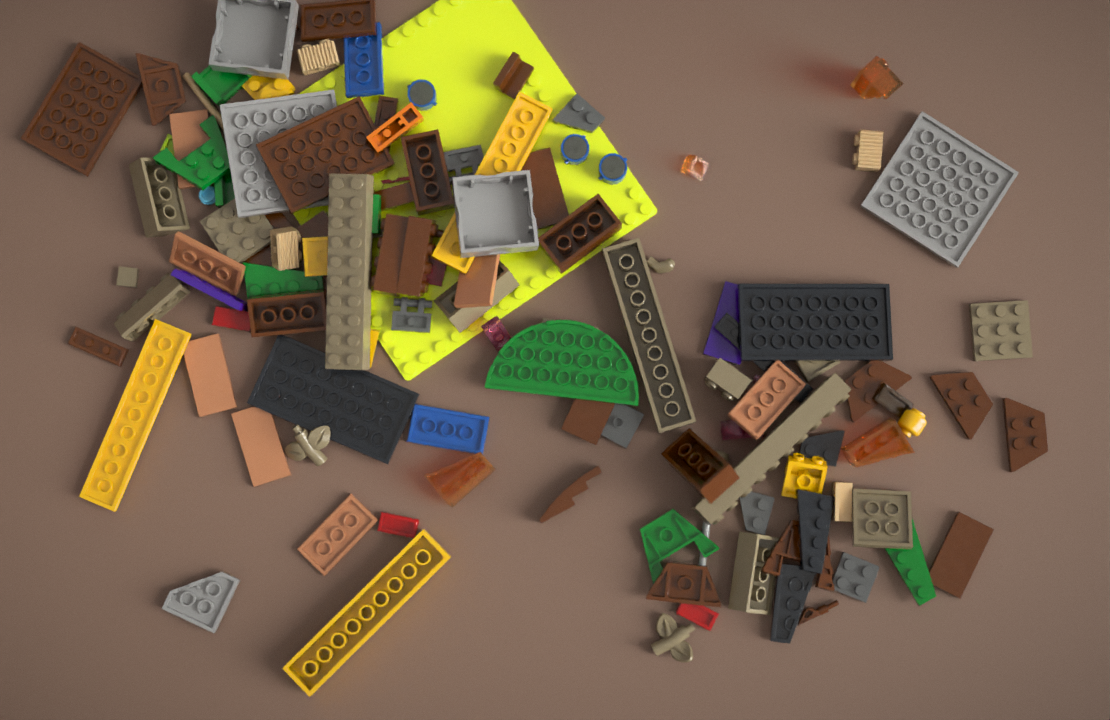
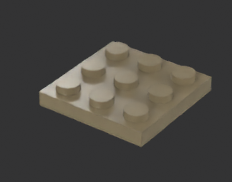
[200,199,274,263]
[969,300,1033,361]
[852,488,913,549]

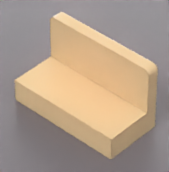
[831,482,853,522]

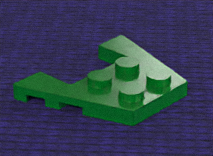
[153,115,230,190]
[640,509,720,584]

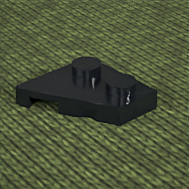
[799,430,845,467]

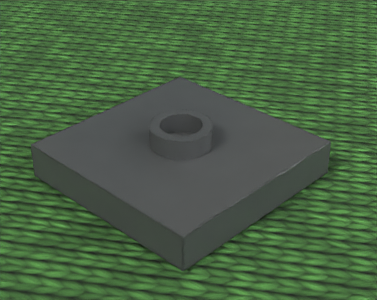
[601,403,644,448]

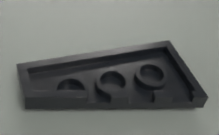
[795,489,834,574]
[770,564,816,644]

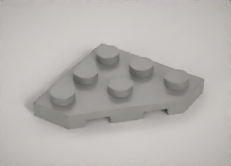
[162,572,241,633]

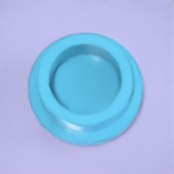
[199,186,215,205]

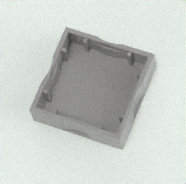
[209,0,299,80]
[452,170,539,258]

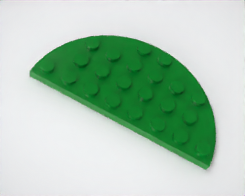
[485,320,639,406]

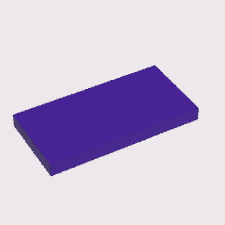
[171,269,248,311]
[703,281,741,365]

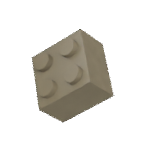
[703,358,752,402]

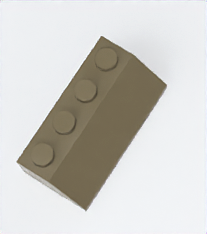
[129,157,190,238]
[434,260,519,333]
[114,273,191,342]
[728,531,779,615]

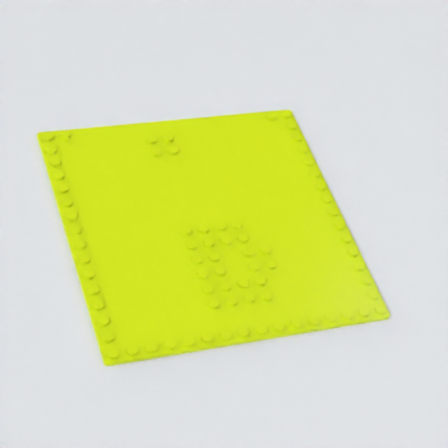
[293,0,657,381]

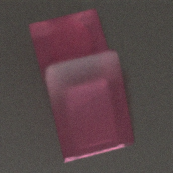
[481,316,511,352]

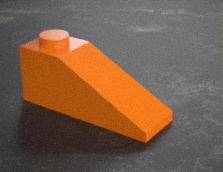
[366,102,424,153]

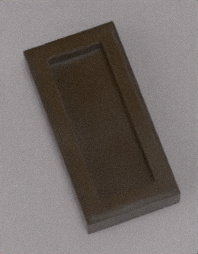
[872,383,914,418]

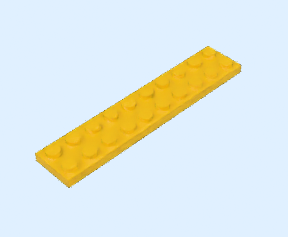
[431,91,553,275]
[79,319,192,512]

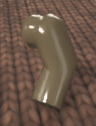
[647,257,675,274]

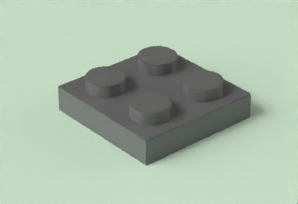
[832,552,880,603]

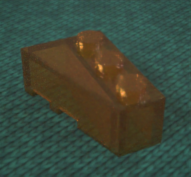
[850,56,904,99]
[841,418,915,467]
[424,452,496,507]

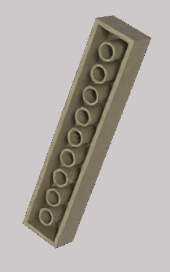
[325,174,374,370]
[602,238,696,434]
[692,373,852,525]

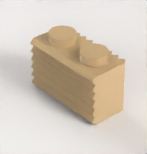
[297,39,341,75]
[852,130,883,172]
[270,226,302,271]

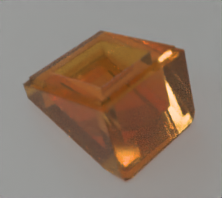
[681,155,709,180]

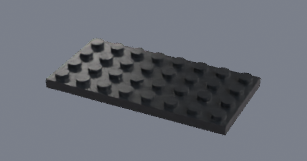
[738,284,893,361]
[247,335,420,465]

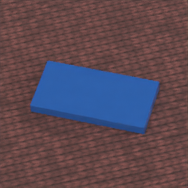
[344,22,384,98]
[407,404,490,455]

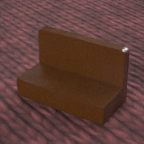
[493,52,534,99]

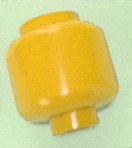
[897,408,927,438]

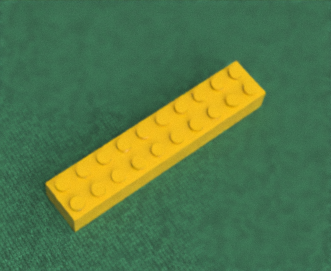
[282,529,452,697]

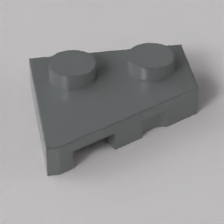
[553,93,605,133]
[739,491,775,535]

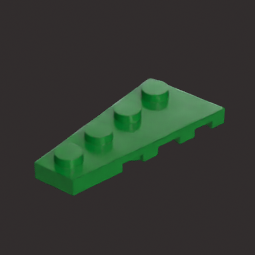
[243,262,324,299]
[884,519,936,606]

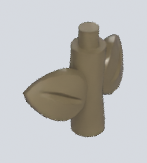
[285,424,330,466]
[650,613,695,662]

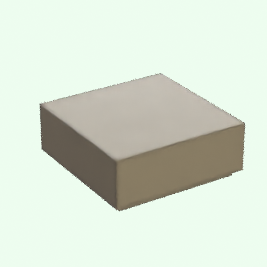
[116,266,139,288]

